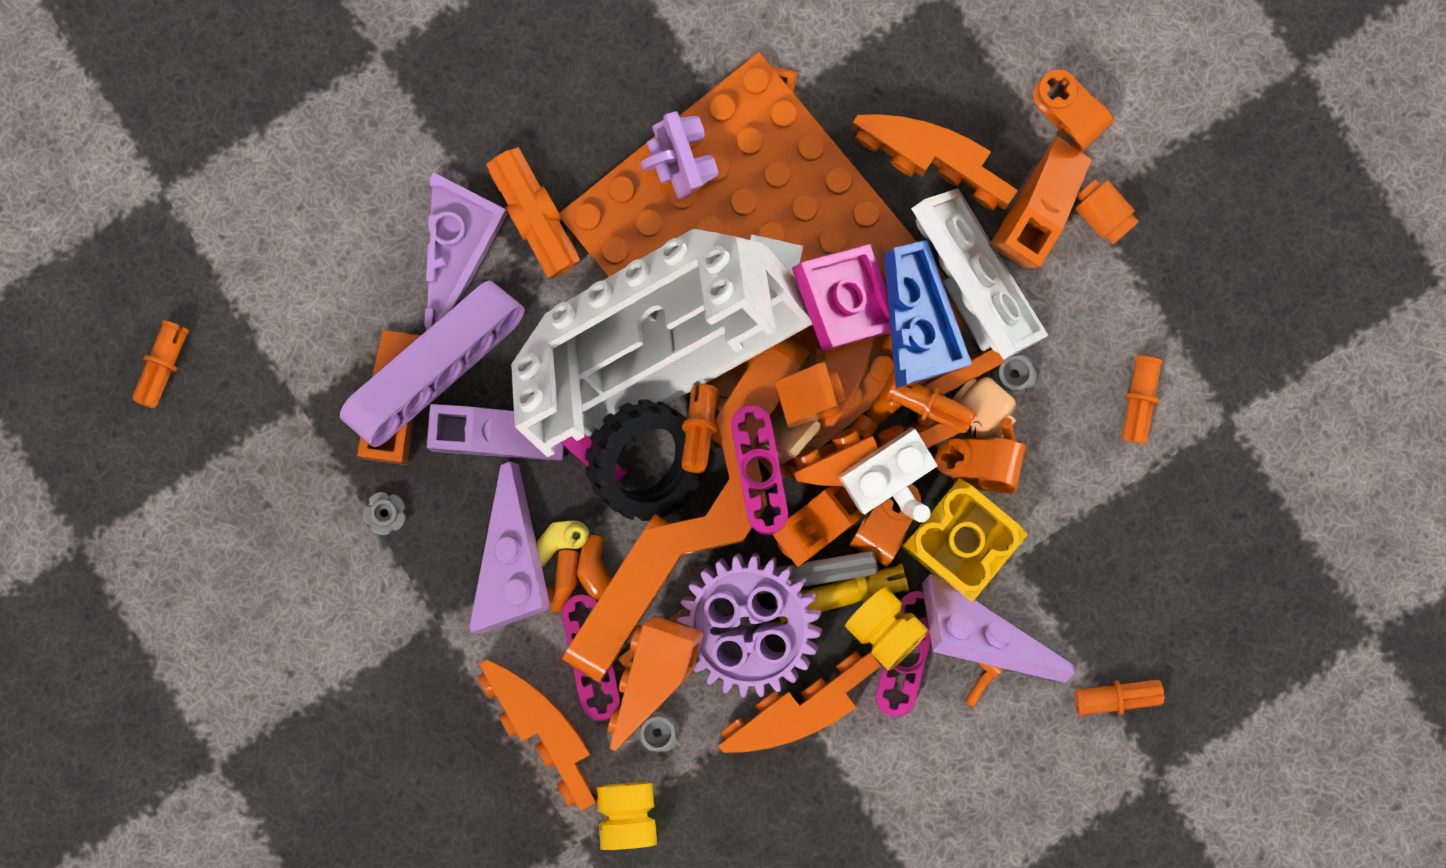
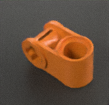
[1033,69,1114,152]
[935,438,1025,494]
[849,484,921,567]

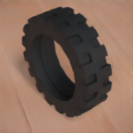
[585,399,704,521]

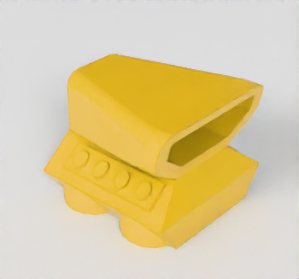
[902,478,1028,603]

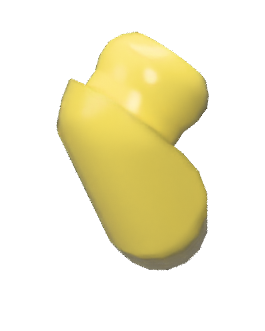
[536,520,589,567]

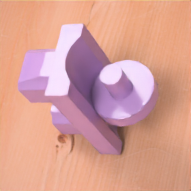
[640,111,719,200]

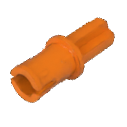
[132,320,189,408]
[1122,355,1163,444]
[886,381,975,433]
[681,384,719,473]
[1074,680,1165,717]

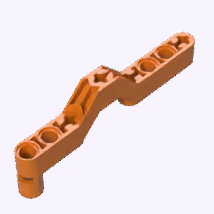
[562,338,812,683]

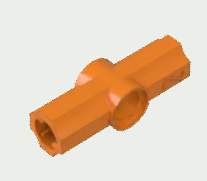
[486,147,581,280]

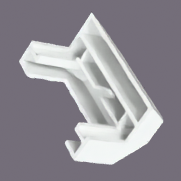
[511,229,812,458]

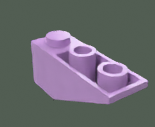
[427,404,564,461]

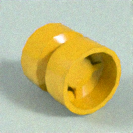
[845,586,929,671]
[596,782,657,850]

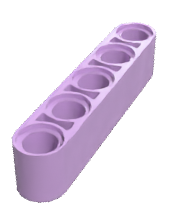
[339,280,525,447]

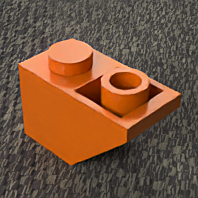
[775,362,846,428]

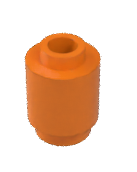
[1075,179,1139,245]

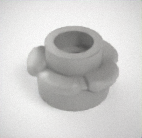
[993,353,1037,396]
[362,492,406,535]
[635,711,679,754]

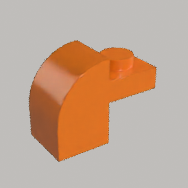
[773,486,867,567]

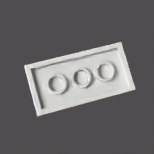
[911,188,1048,360]

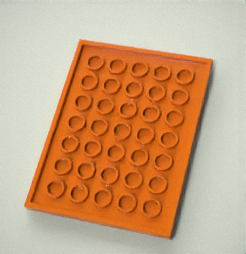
[559,52,968,480]

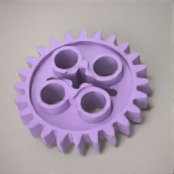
[677,553,822,697]

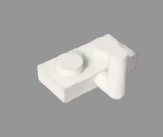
[837,427,938,522]

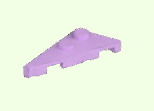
[424,172,508,331]
[470,462,551,634]
[922,574,1075,683]

